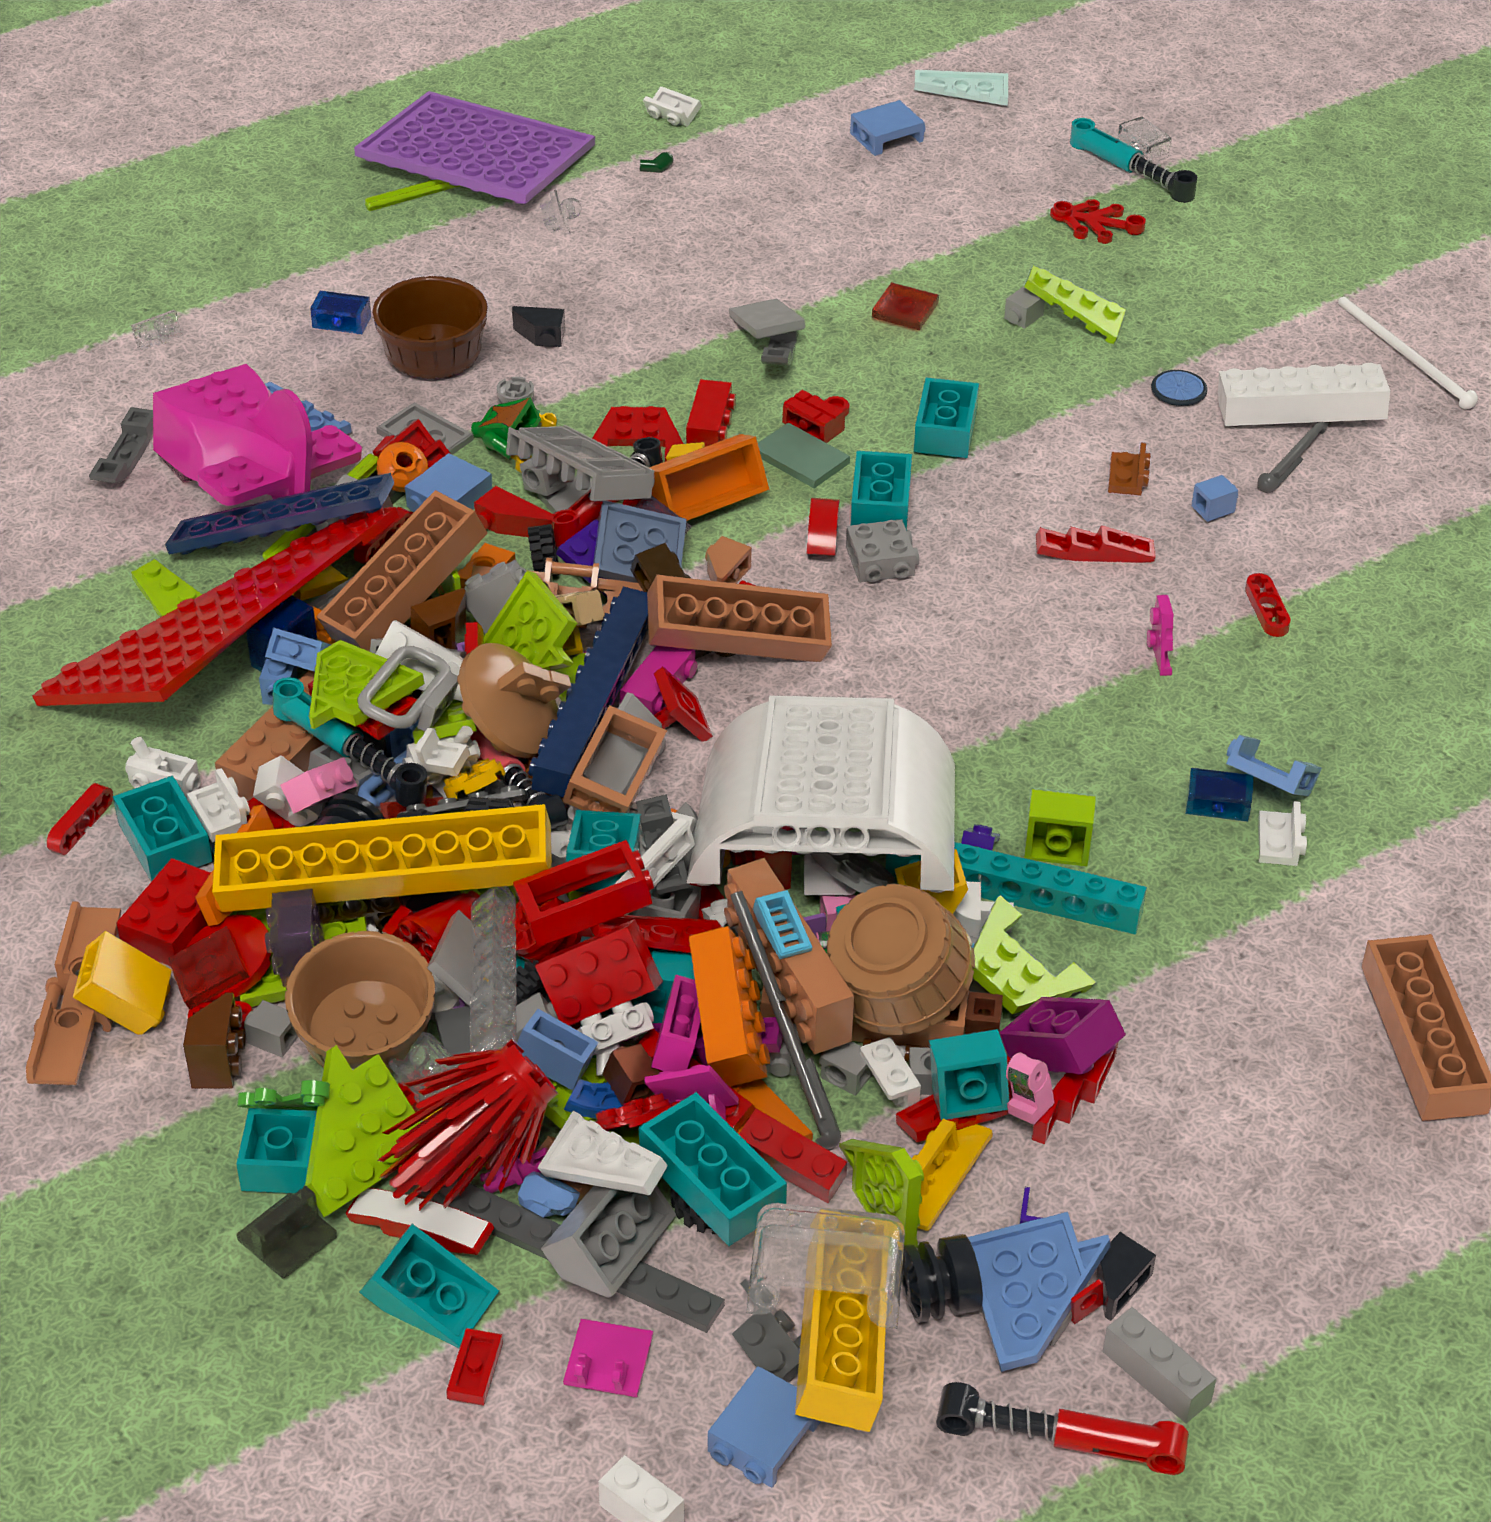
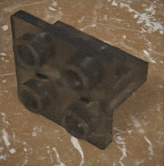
[237,1186,337,1278]

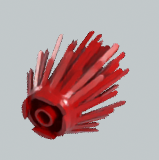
[377,1039,559,1211]

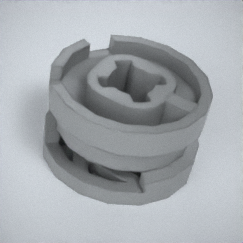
[497,377,535,405]

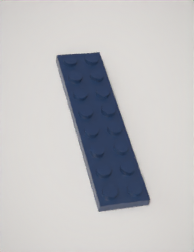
[165,473,394,555]

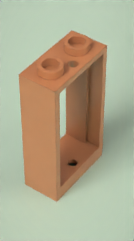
[562,705,667,813]

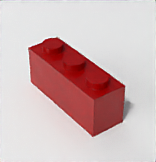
[686,379,736,447]
[739,1108,847,1203]

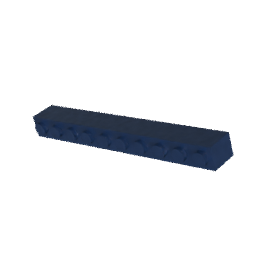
[528,586,649,798]

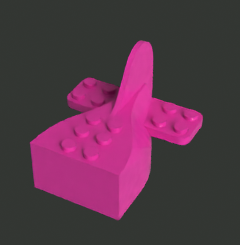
[153,364,362,506]

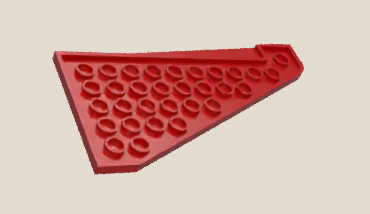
[32,507,400,706]

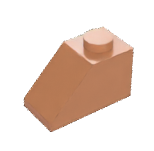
[705,536,752,584]

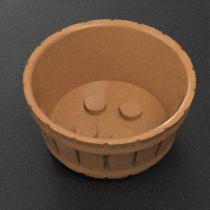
[827,884,975,1035]
[285,931,435,1073]

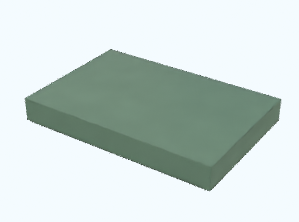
[758,423,850,488]

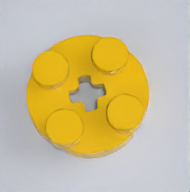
[443,758,506,799]

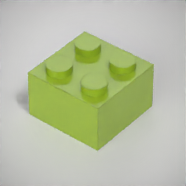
[1024,789,1096,867]

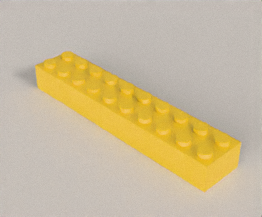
[212,804,552,912]

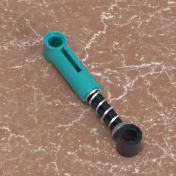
[1070,118,1198,203]
[273,677,427,807]

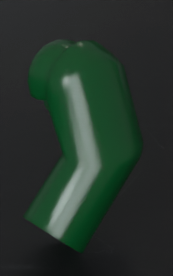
[640,152,674,173]

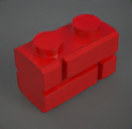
[782,389,845,443]

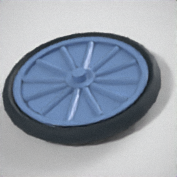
[1151,370,1208,406]

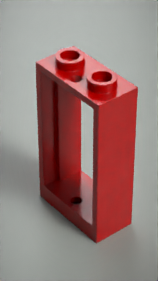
[513,840,654,947]

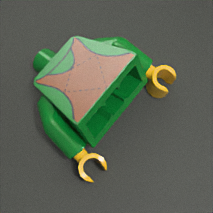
[471,397,557,472]

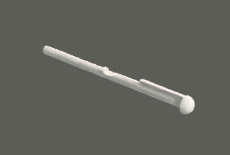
[1338,296,1478,409]

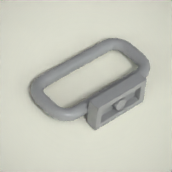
[357,646,458,731]

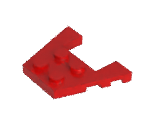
[592,406,684,461]

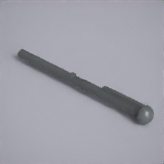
[1257,422,1331,493]
[730,891,841,1149]

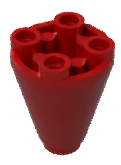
[398,891,487,964]

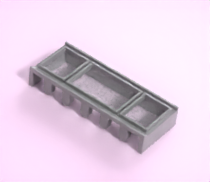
[506,425,655,501]

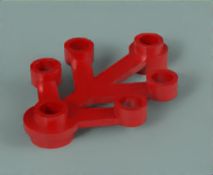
[1050,199,1146,244]

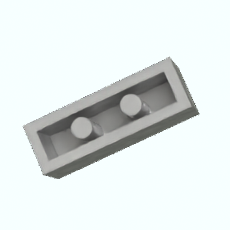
[1102,1307,1217,1424]

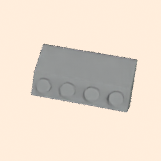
[583,692,666,795]
[541,1185,676,1298]

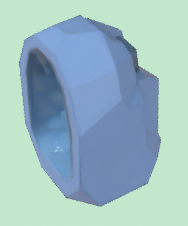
[518,1171,580,1218]

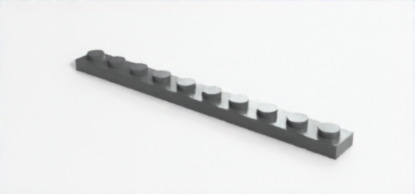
[395,1178,725,1333]

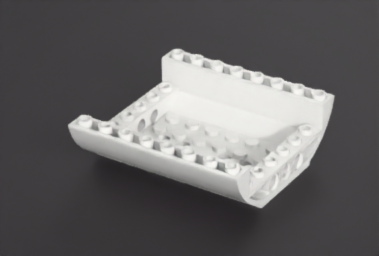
[687,696,955,893]

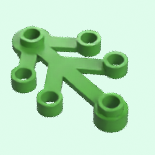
[237,1080,330,1111]

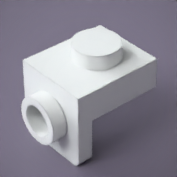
[415,728,470,777]

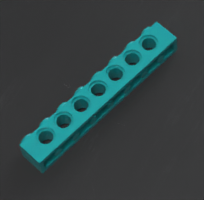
[885,842,1147,935]

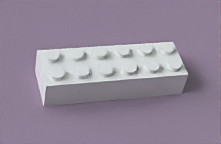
[1218,363,1390,426]

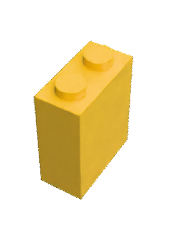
[73,931,172,1035]

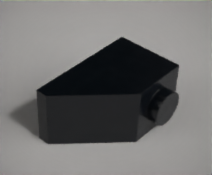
[512,306,565,347]
[1096,1232,1156,1321]

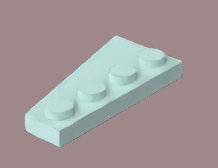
[914,70,1008,106]

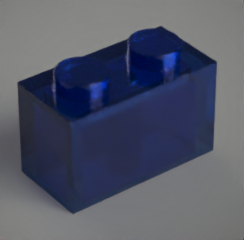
[310,290,371,334]
[1185,768,1254,822]

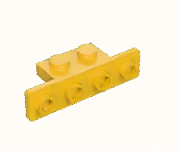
[912,1119,993,1231]

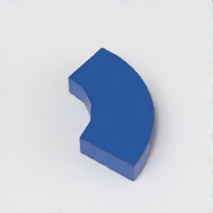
[564,1079,623,1119]

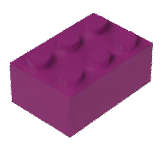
[999,997,1126,1075]

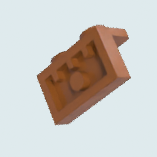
[1108,442,1151,496]

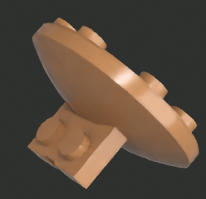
[457,643,571,758]

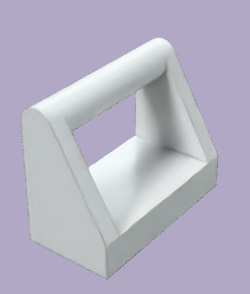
[804,853,856,895]

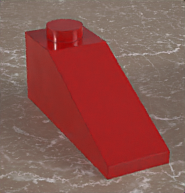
[474,486,552,537]

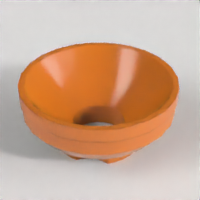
[376,442,428,492]

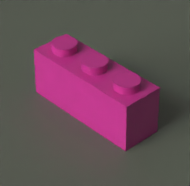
[620,646,698,715]
[651,975,701,1072]

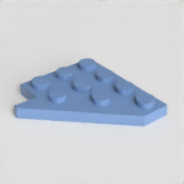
[968,1212,1110,1372]

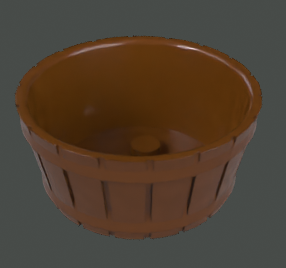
[372,276,488,379]

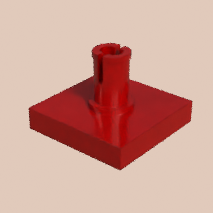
[654,666,713,742]

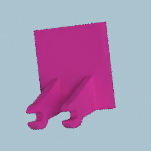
[645,1065,739,1121]
[563,1319,653,1397]

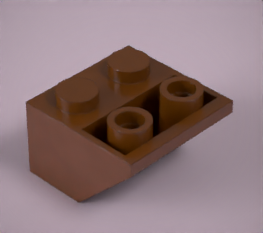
[411,588,466,650]
[183,993,246,1089]

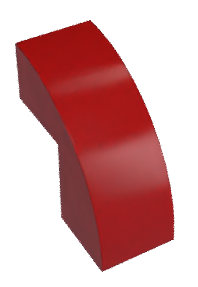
[806,498,840,555]

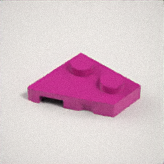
[1147,595,1174,676]

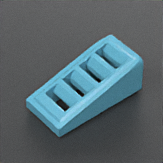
[753,890,813,959]

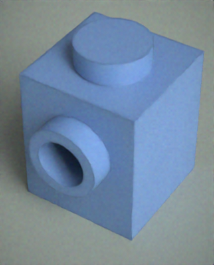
[1191,475,1239,522]
[259,659,298,705]

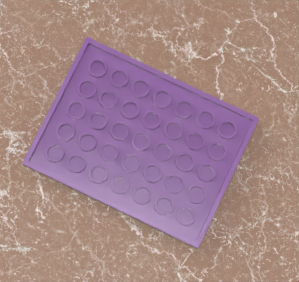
[354,91,595,204]

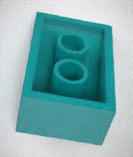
[359,1223,500,1348]

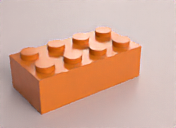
[649,434,770,521]
[689,926,770,1086]

